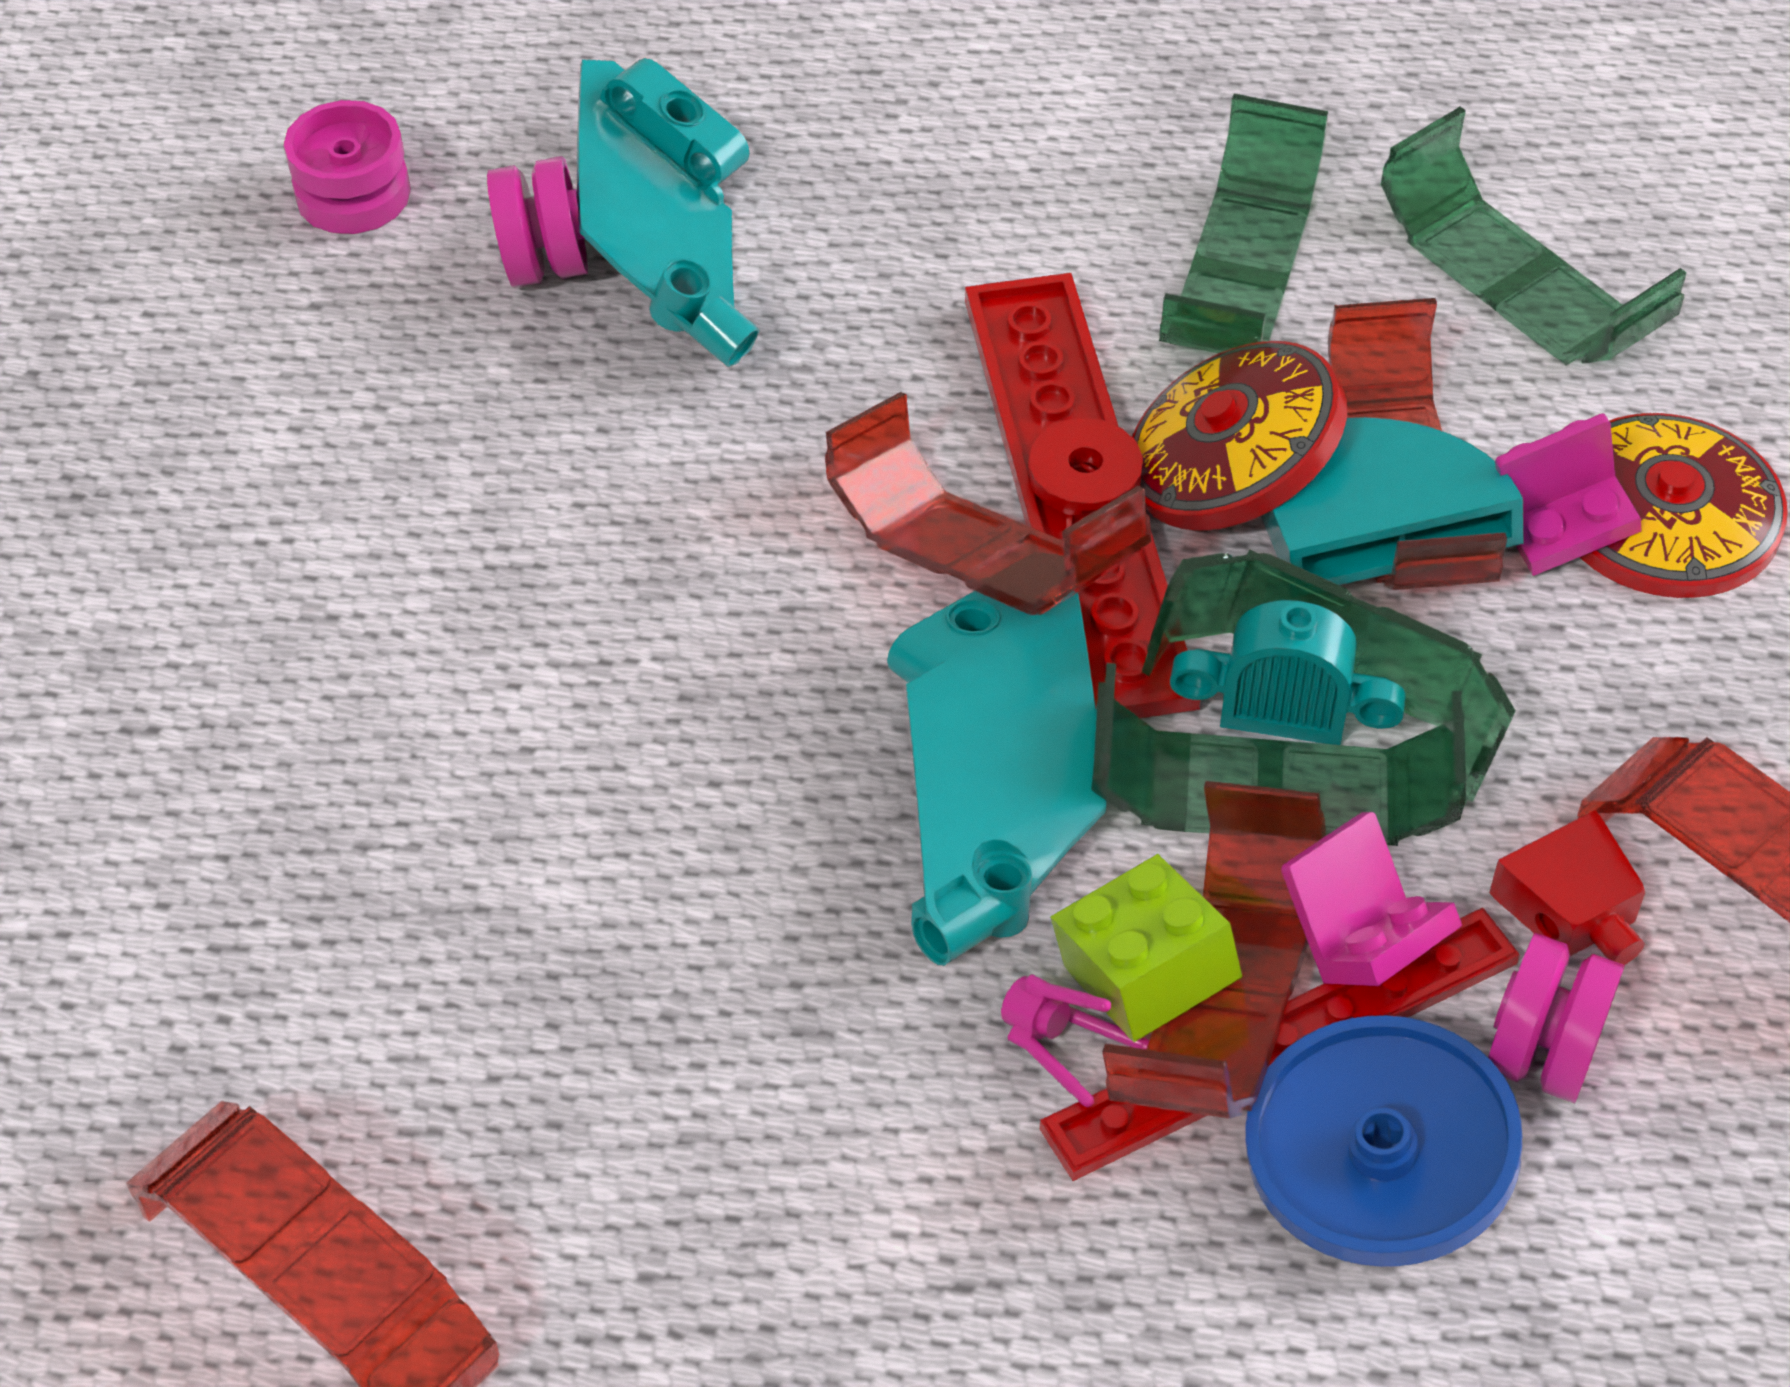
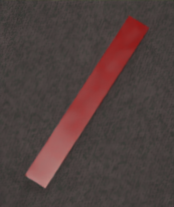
[1039,907,1520,1181]

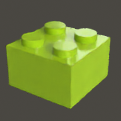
[1050,854,1242,1042]

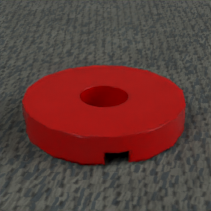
[1028,418,1143,516]

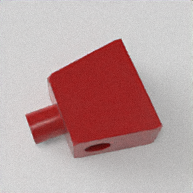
[1489,810,1645,965]

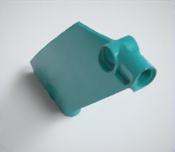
[577,58,760,367]
[887,557,1106,966]

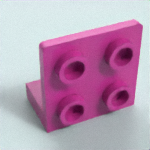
[1495,413,1642,576]
[1281,812,1462,986]

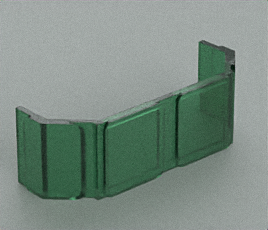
[1159,93,1329,354]
[1381,106,1687,366]
[1141,549,1516,819]
[1091,663,1466,846]

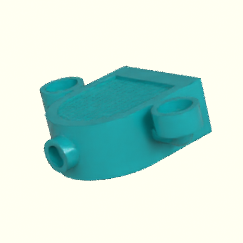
[1170,600,1406,746]

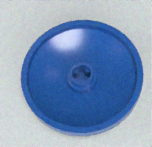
[1245,1015,1523,1267]

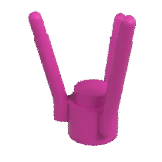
[1001,974,1168,1107]

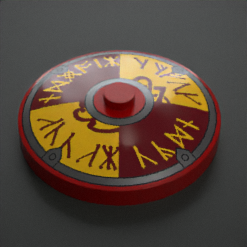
[1132,341,1347,531]
[1580,413,1788,598]

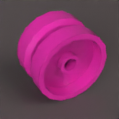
[283,100,411,234]
[487,156,588,288]
[1488,933,1625,1104]

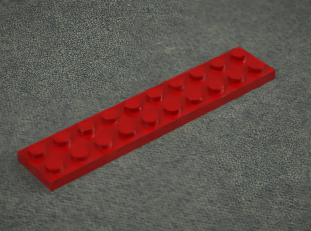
[965,273,1201,725]

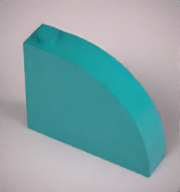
[1261,417,1524,595]

